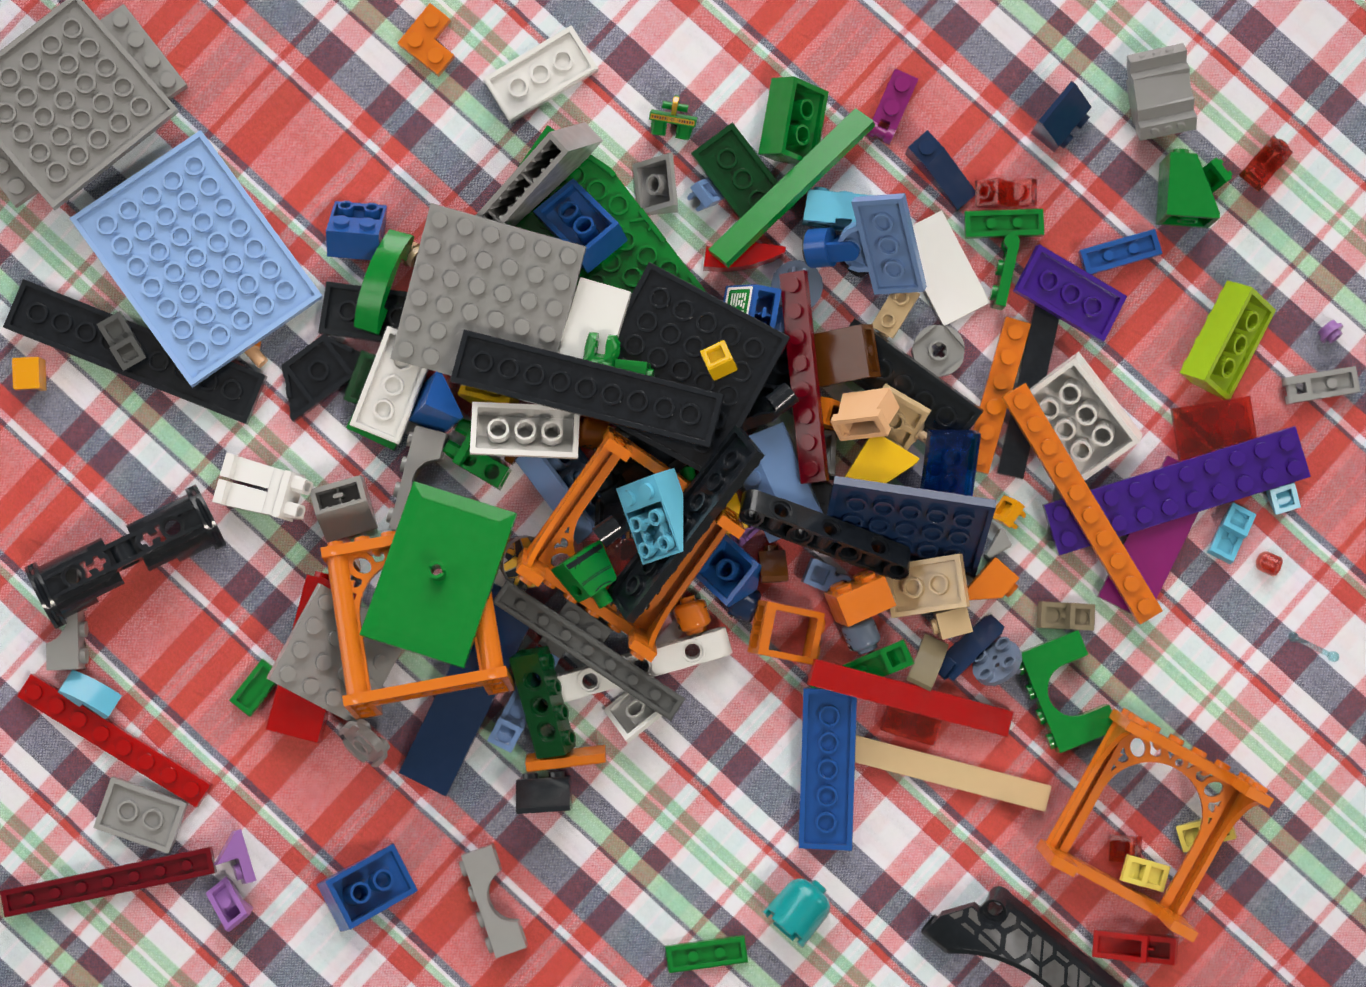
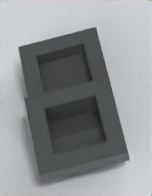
[96,311,147,371]

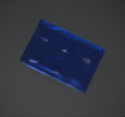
[920,430,981,496]

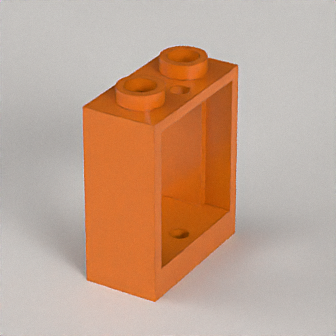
[747,600,826,665]

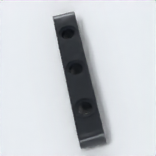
[739,489,911,580]

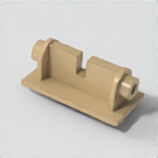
[872,292,920,339]

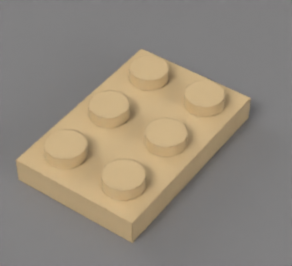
[885,554,970,618]

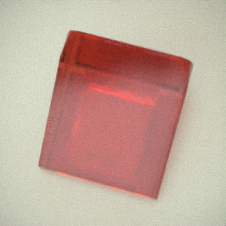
[1109,834,1142,863]

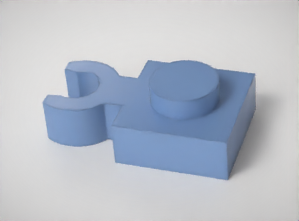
[801,557,852,592]

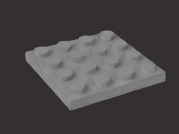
[266,583,402,722]

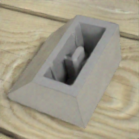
[310,475,378,542]

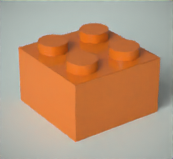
[824,570,897,627]

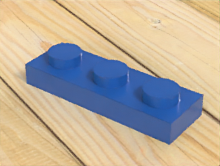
[1078,229,1163,275]

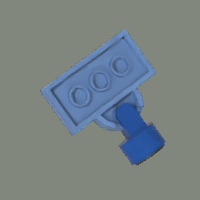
[802,193,927,295]

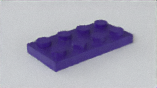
[1013,244,1127,343]

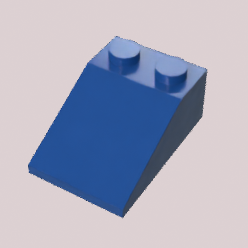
[533,179,628,274]
[316,843,418,932]

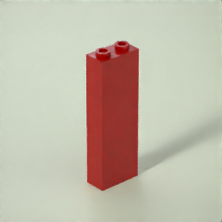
[266,571,356,743]

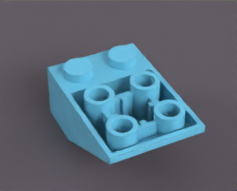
[616,468,683,565]

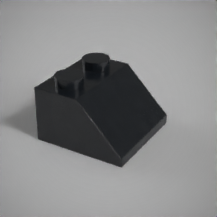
[516,771,573,814]

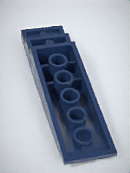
[399,583,530,796]

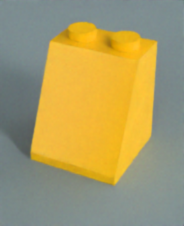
[844,436,920,483]

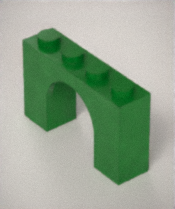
[1020,630,1113,753]

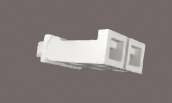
[212,452,313,522]

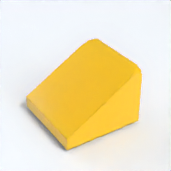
[700,340,738,381]

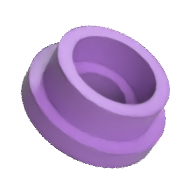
[1318,320,1343,344]

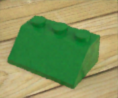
[758,76,829,165]

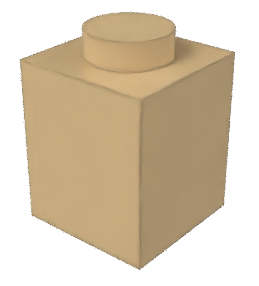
[930,607,973,640]

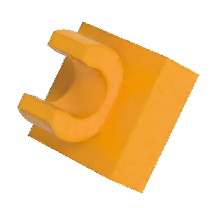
[993,495,1026,529]

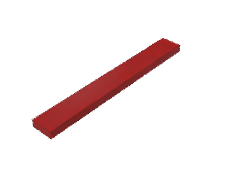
[807,659,1014,737]

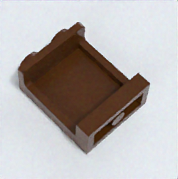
[814,324,881,388]

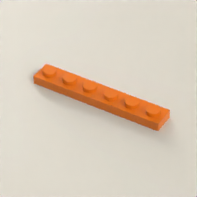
[962,316,1031,475]

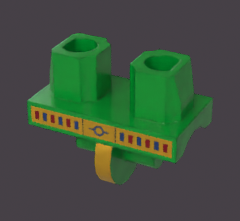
[649,95,698,140]

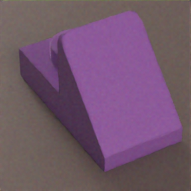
[214,829,256,884]
[206,876,253,932]

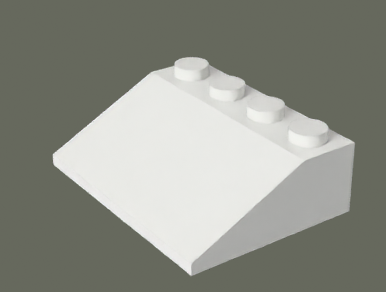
[1030,351,1143,481]

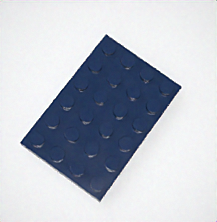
[821,476,996,577]

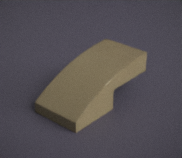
[1037,601,1095,631]
[906,633,949,691]

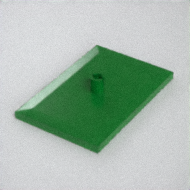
[359,481,517,669]

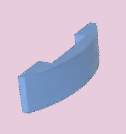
[487,646,559,753]

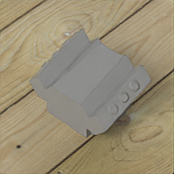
[1126,43,1197,141]

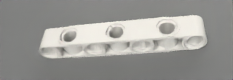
[556,627,733,702]

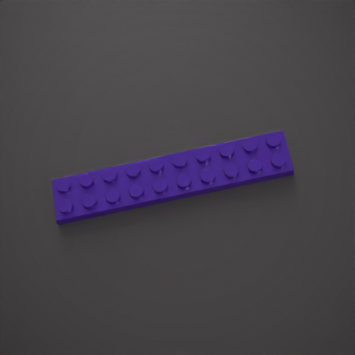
[1042,426,1311,556]

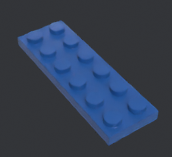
[799,688,857,851]

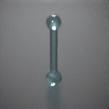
[1288,632,1339,662]

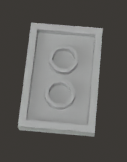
[93,777,188,854]

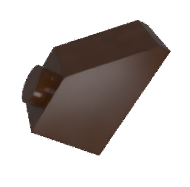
[758,545,789,584]

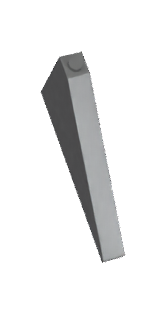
[476,122,603,226]

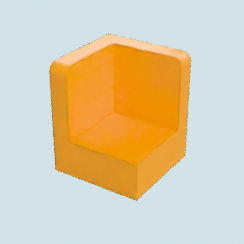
[12,357,47,391]

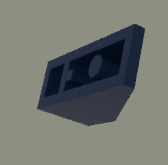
[905,130,977,211]

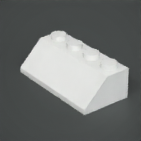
[470,402,580,459]

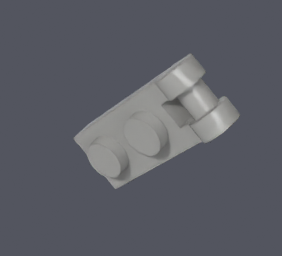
[1281,366,1361,405]

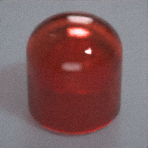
[1256,551,1283,577]

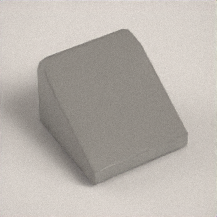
[984,528,1012,559]

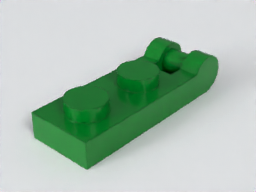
[989,234,1020,310]

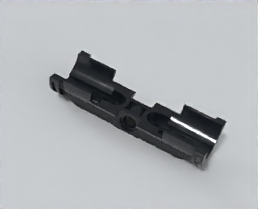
[24,484,226,629]

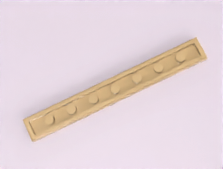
[855,735,1052,812]

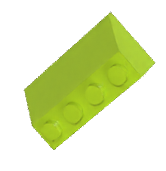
[1180,280,1276,402]

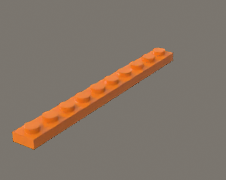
[1001,383,1163,625]

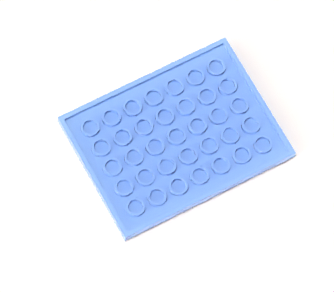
[70,130,323,388]

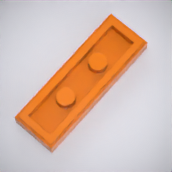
[525,745,606,772]

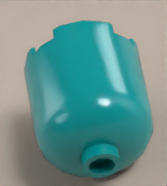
[762,878,830,948]

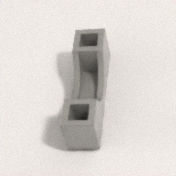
[386,426,449,530]
[46,564,89,670]
[459,843,528,958]

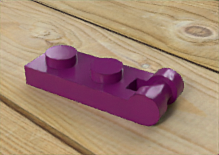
[867,69,918,145]

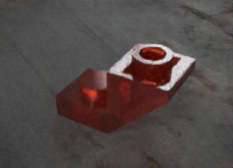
[1239,135,1293,192]
[975,178,1037,208]

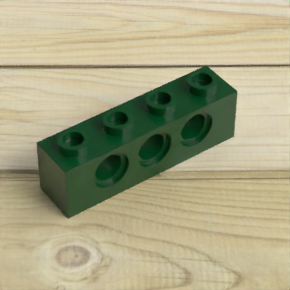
[509,646,576,759]

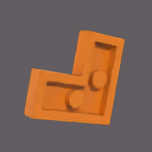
[397,3,455,77]

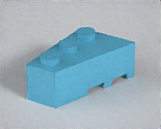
[802,187,874,231]

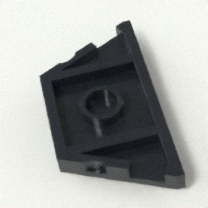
[282,334,360,422]

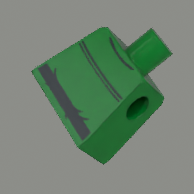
[551,539,617,609]

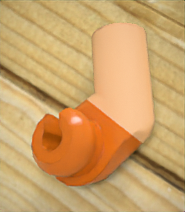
[244,341,268,368]

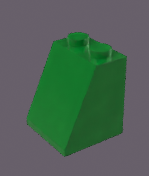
[1156,149,1220,228]

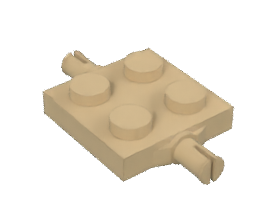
[883,383,936,451]

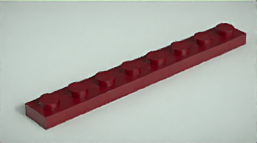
[779,270,829,484]
[0,846,217,917]

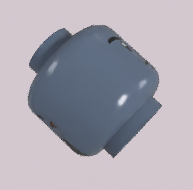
[842,617,880,654]

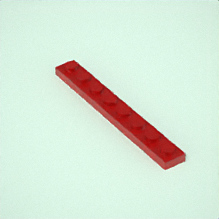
[17,674,212,808]

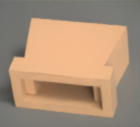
[830,387,900,441]

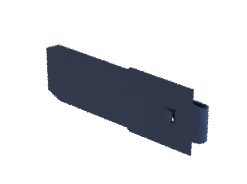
[938,614,1004,681]

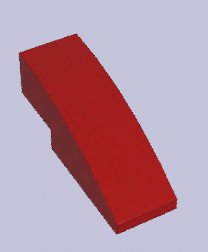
[703,242,786,272]
[1092,930,1179,966]

